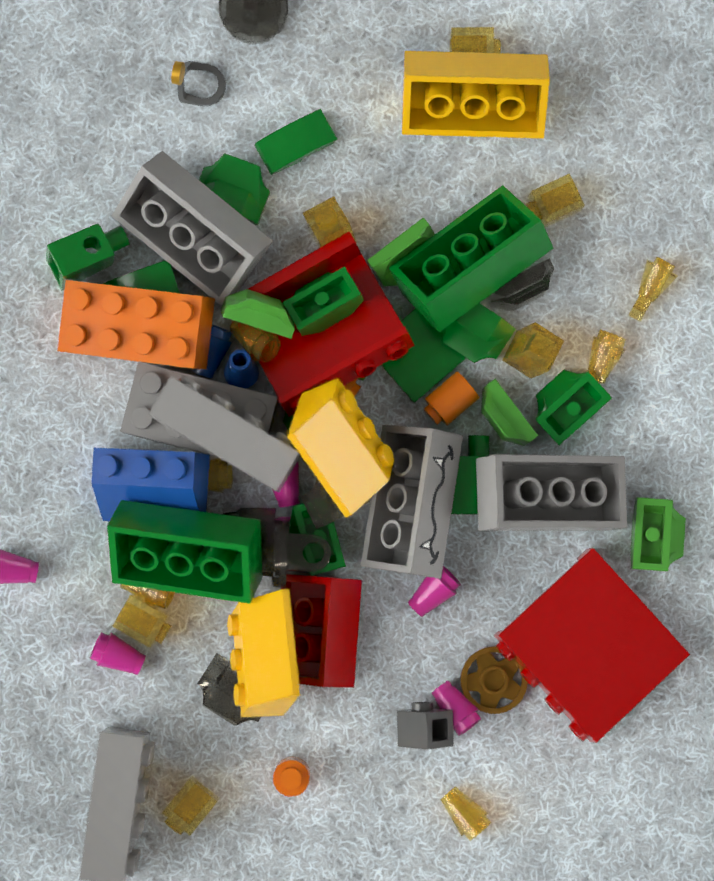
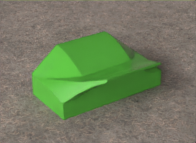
[367,217,435,286]
[220,289,295,339]
[481,379,538,446]
[630,497,686,571]

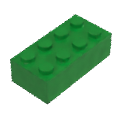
[389,185,554,332]
[107,500,263,604]

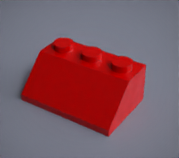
[281,574,362,688]

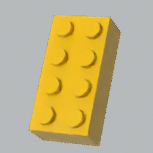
[402,51,550,139]

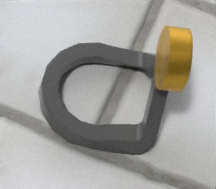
[171,61,226,106]

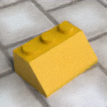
[287,378,395,517]
[227,589,300,717]

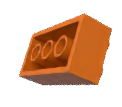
[57,280,215,369]

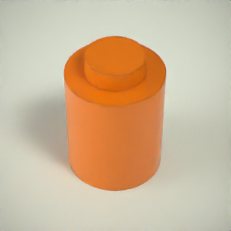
[424,371,480,426]
[273,756,310,797]

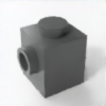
[397,702,454,750]

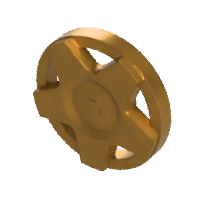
[460,646,528,714]

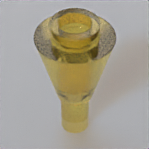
[628,257,678,322]

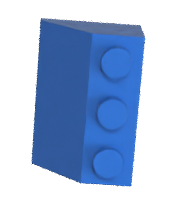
[91,448,210,521]

